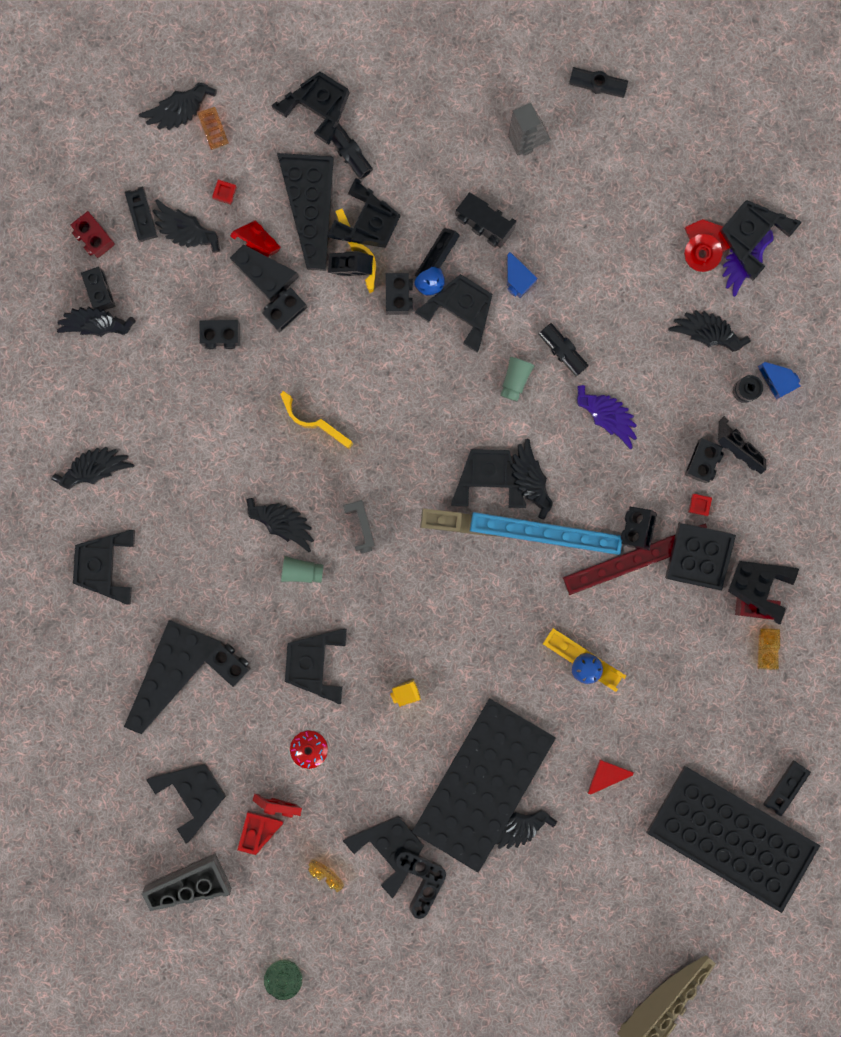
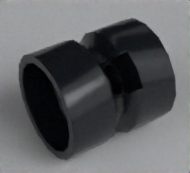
[733,375,763,403]

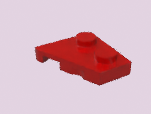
[230,220,281,257]
[253,793,302,818]
[237,811,284,855]

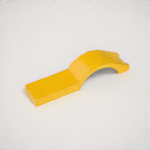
[335,208,377,293]
[280,391,353,449]
[543,628,626,692]

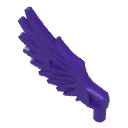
[722,230,774,297]
[577,385,637,449]

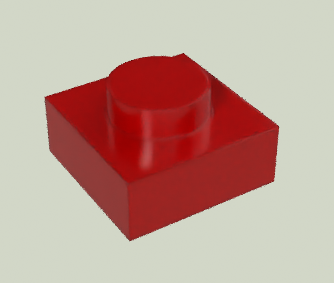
[212,180,237,205]
[688,493,712,517]

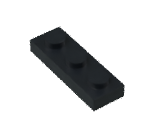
[414,228,460,277]

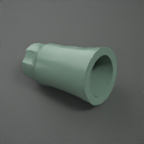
[500,357,535,402]
[281,555,324,583]

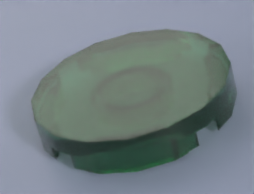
[264,960,302,1000]

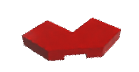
[684,219,731,252]

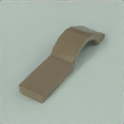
[420,508,502,537]

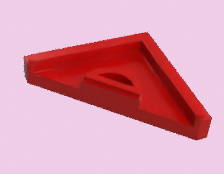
[587,760,634,795]

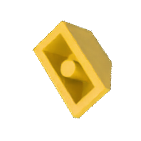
[390,679,421,707]

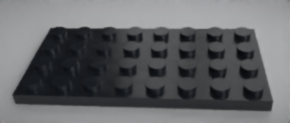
[412,698,556,873]
[646,765,820,913]

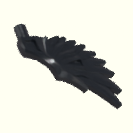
[139,82,217,130]
[153,199,220,253]
[57,306,136,337]
[668,310,751,352]
[511,438,553,520]
[51,447,134,489]
[246,498,314,552]
[496,809,557,849]

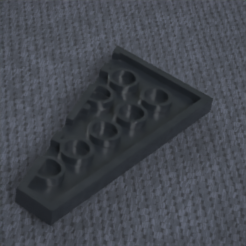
[277,153,334,271]
[124,620,222,734]

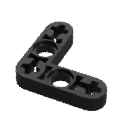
[394,849,446,919]

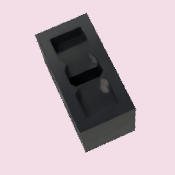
[328,252,373,276]
[81,266,116,311]
[386,273,413,315]
[262,287,307,333]
[199,320,240,350]
[684,438,724,483]
[621,506,657,551]
[205,643,251,687]

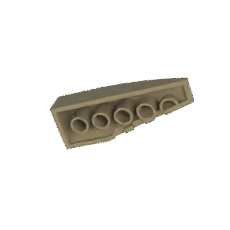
[617,955,716,1037]

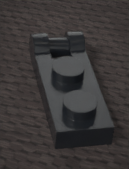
[125,186,158,242]
[763,760,811,816]

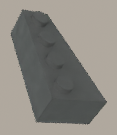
[508,102,551,156]
[142,853,232,911]

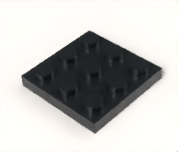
[665,522,736,591]

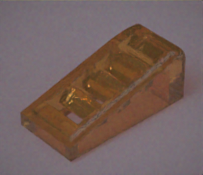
[197,107,229,150]

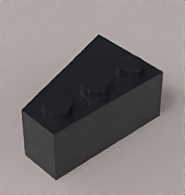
[455,192,517,248]
[230,245,299,302]

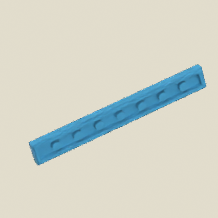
[470,512,622,555]

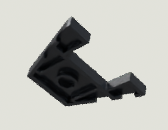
[272,71,350,145]
[327,178,401,248]
[720,200,802,281]
[415,274,493,353]
[451,449,526,508]
[73,530,135,605]
[728,561,799,625]
[285,629,347,704]
[146,763,226,844]
[343,816,424,898]

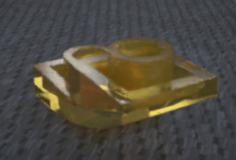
[758,629,780,670]
[308,859,344,892]

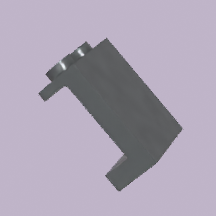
[343,500,375,554]

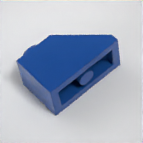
[506,252,538,298]
[758,362,801,399]

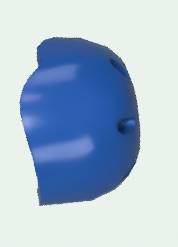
[414,267,445,296]
[572,653,603,684]

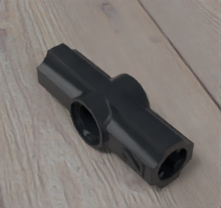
[569,67,628,98]
[331,123,373,179]
[539,323,589,377]

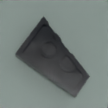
[718,416,766,474]

